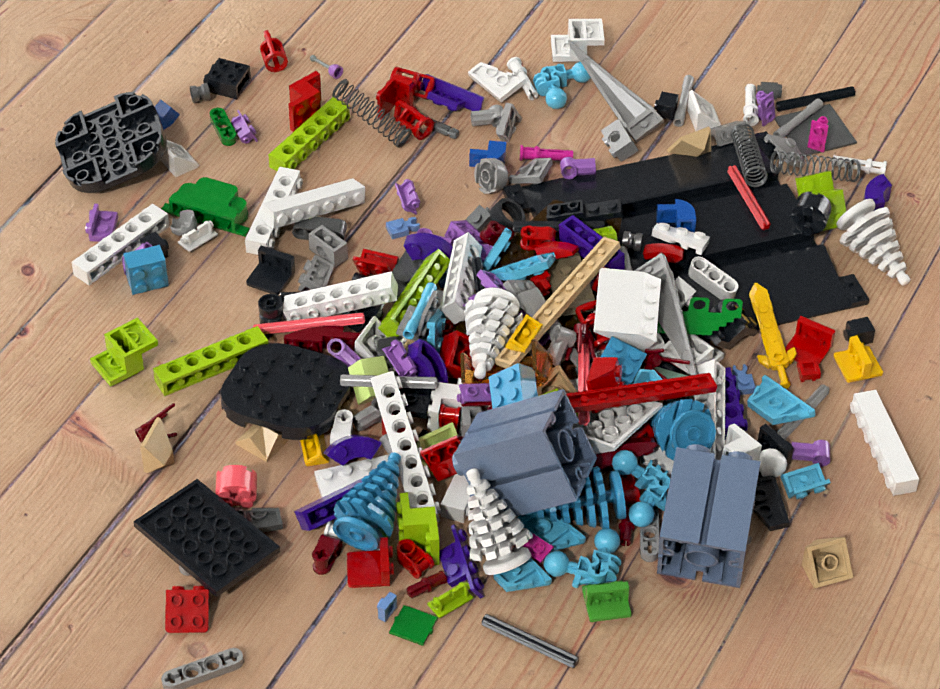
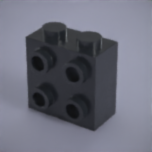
[203,58,251,100]

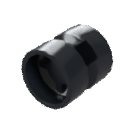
[258,294,284,324]

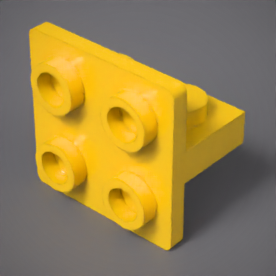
[833,336,883,383]

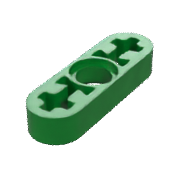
[209,107,237,146]

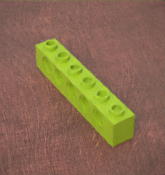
[268,97,350,171]
[378,249,450,337]
[153,326,268,396]

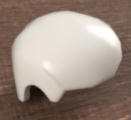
[759,448,787,477]

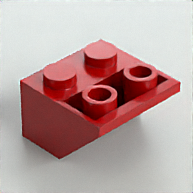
[420,435,464,482]

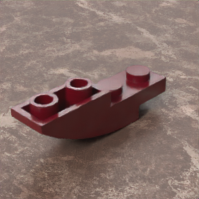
[284,326,361,354]
[589,437,657,480]

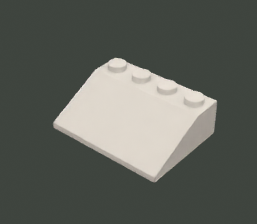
[593,268,661,352]
[572,401,663,454]

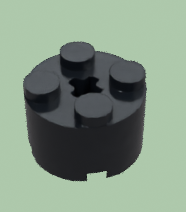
[789,192,832,236]

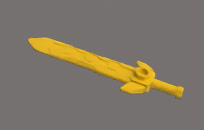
[749,283,797,389]

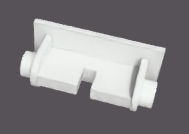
[178,221,218,252]

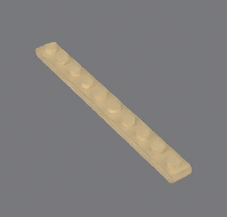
[495,237,621,368]

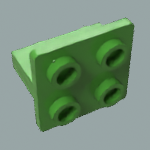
[582,581,631,622]

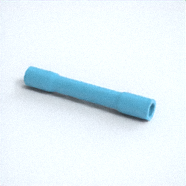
[403,282,437,339]

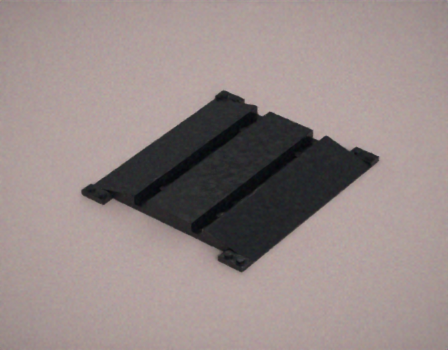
[502,131,869,363]

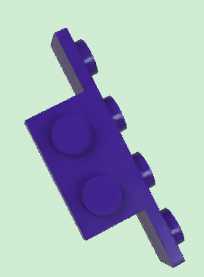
[421,74,484,111]
[439,524,484,599]

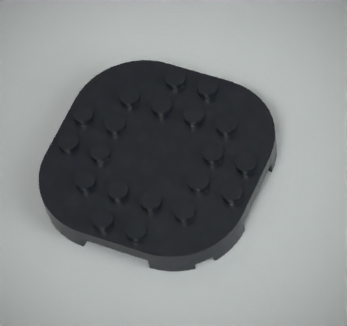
[55,92,167,193]
[221,343,351,440]

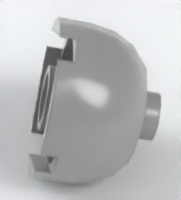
[474,158,508,194]

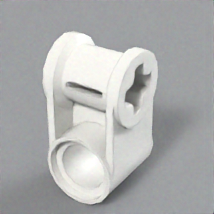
[330,409,353,445]

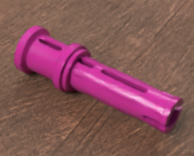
[519,145,573,161]

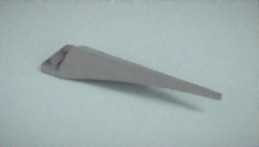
[568,40,664,143]
[634,253,697,375]
[503,280,578,368]

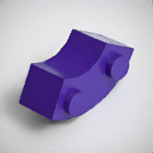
[863,174,892,211]
[403,233,453,261]
[406,339,448,390]
[323,435,382,466]

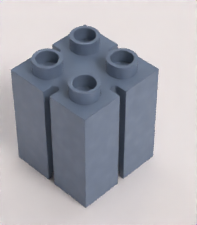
[452,389,597,516]
[657,444,761,588]

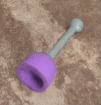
[310,55,343,79]

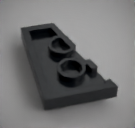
[753,476,790,531]

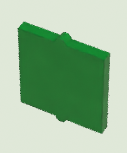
[389,605,438,646]

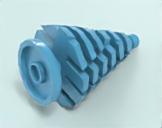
[649,399,716,460]
[332,452,401,551]
[523,466,626,529]

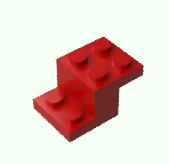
[288,71,322,132]

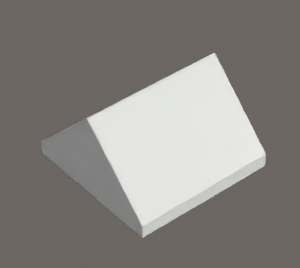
[687,90,721,131]
[160,140,199,177]
[355,316,387,359]

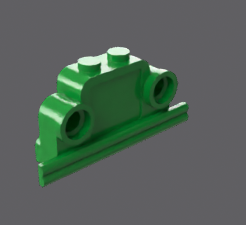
[161,177,250,237]

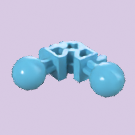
[533,62,591,109]
[612,450,670,527]
[544,528,622,588]

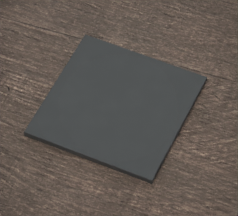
[774,104,857,157]

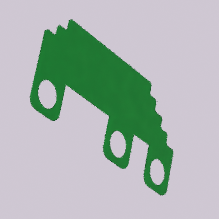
[657,297,743,335]

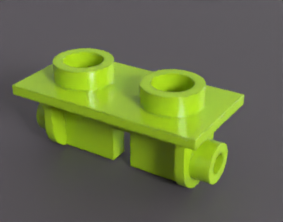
[427,582,474,619]

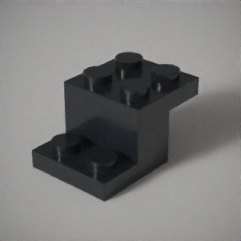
[708,299,759,350]
[390,388,433,419]

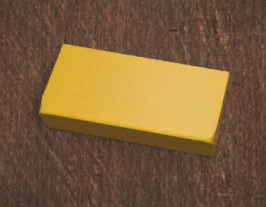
[505,314,543,353]
[300,433,330,467]

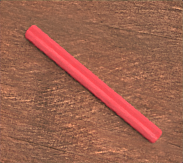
[253,313,365,335]
[578,341,590,426]

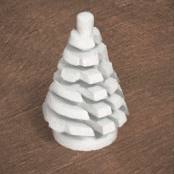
[836,199,910,286]
[464,288,523,379]
[466,468,533,575]

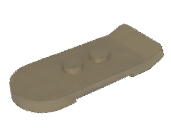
[544,251,596,316]

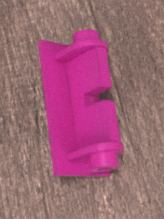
[807,116,829,153]
[514,527,554,563]

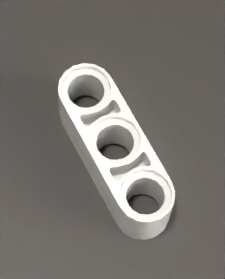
[688,256,738,300]

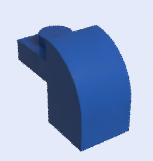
[155,99,180,130]
[469,141,506,167]
[656,199,696,233]

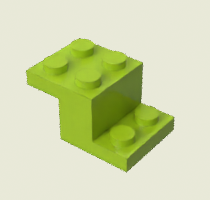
[795,171,846,231]
[90,317,158,387]
[396,492,439,565]

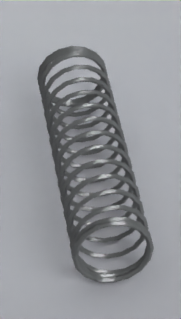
[332,79,412,148]
[731,123,768,187]
[770,150,861,182]

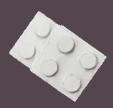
[551,19,604,62]
[659,334,724,374]
[427,370,471,431]
[722,423,762,461]

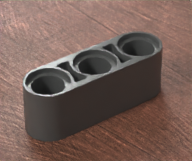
[292,217,347,240]

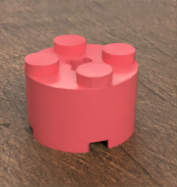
[215,465,257,508]

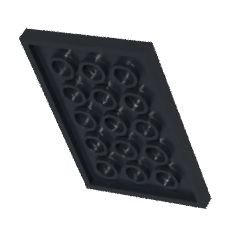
[134,479,280,597]

